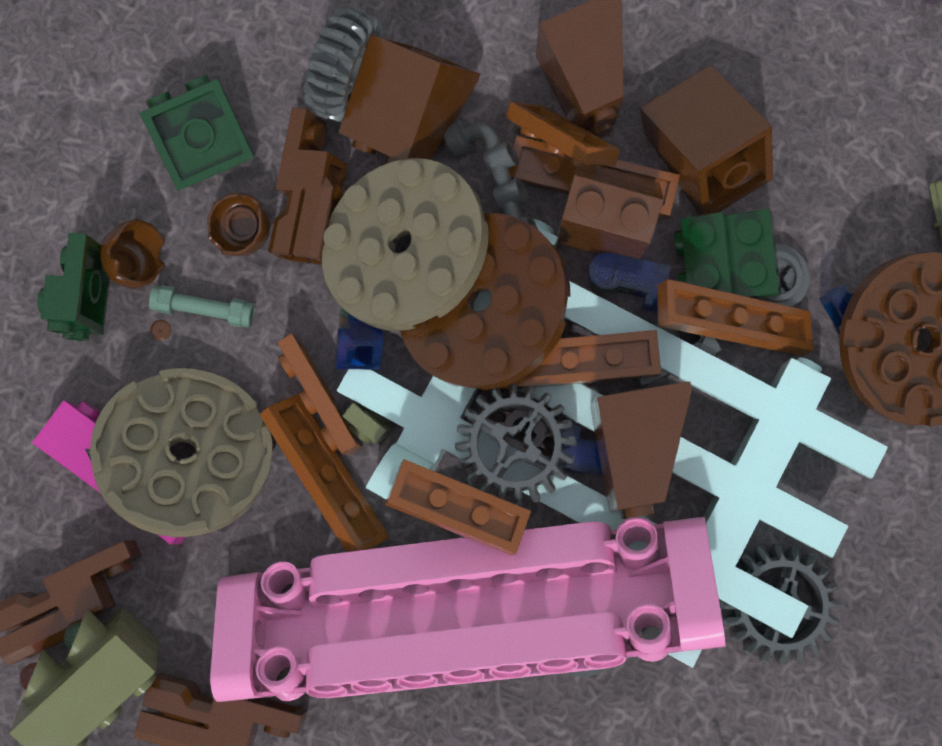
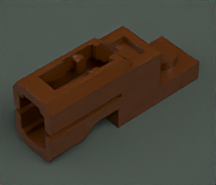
[268,107,347,265]
[0,540,142,665]
[134,673,308,746]

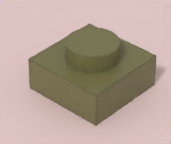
[342,402,395,444]

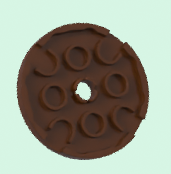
[400,213,571,390]
[839,252,942,426]

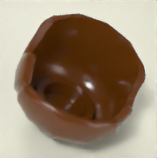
[207,192,271,256]
[100,219,165,289]

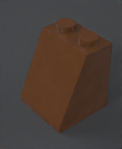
[536,0,624,138]
[338,34,481,163]
[640,65,773,216]
[556,165,664,265]
[590,381,692,519]

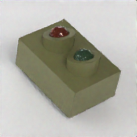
[9,607,160,746]

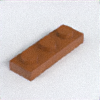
[506,102,620,170]
[277,333,362,455]
[384,459,531,556]

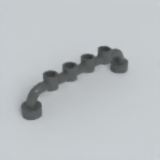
[444,120,538,229]

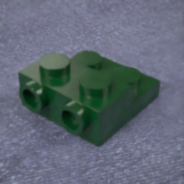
[139,75,254,191]
[674,208,781,299]
[37,233,110,341]

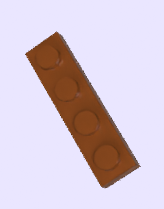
[509,136,680,218]
[657,279,814,356]
[483,330,661,392]
[260,394,390,552]

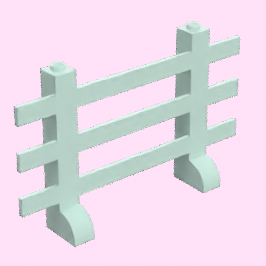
[337,219,888,668]

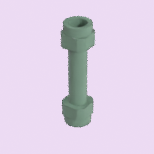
[149,285,256,328]

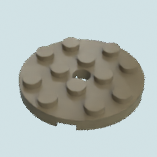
[322,158,489,331]
[90,368,272,537]

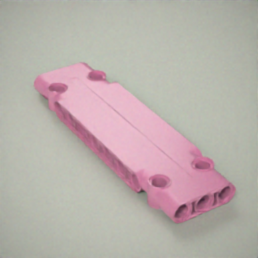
[210,517,726,702]

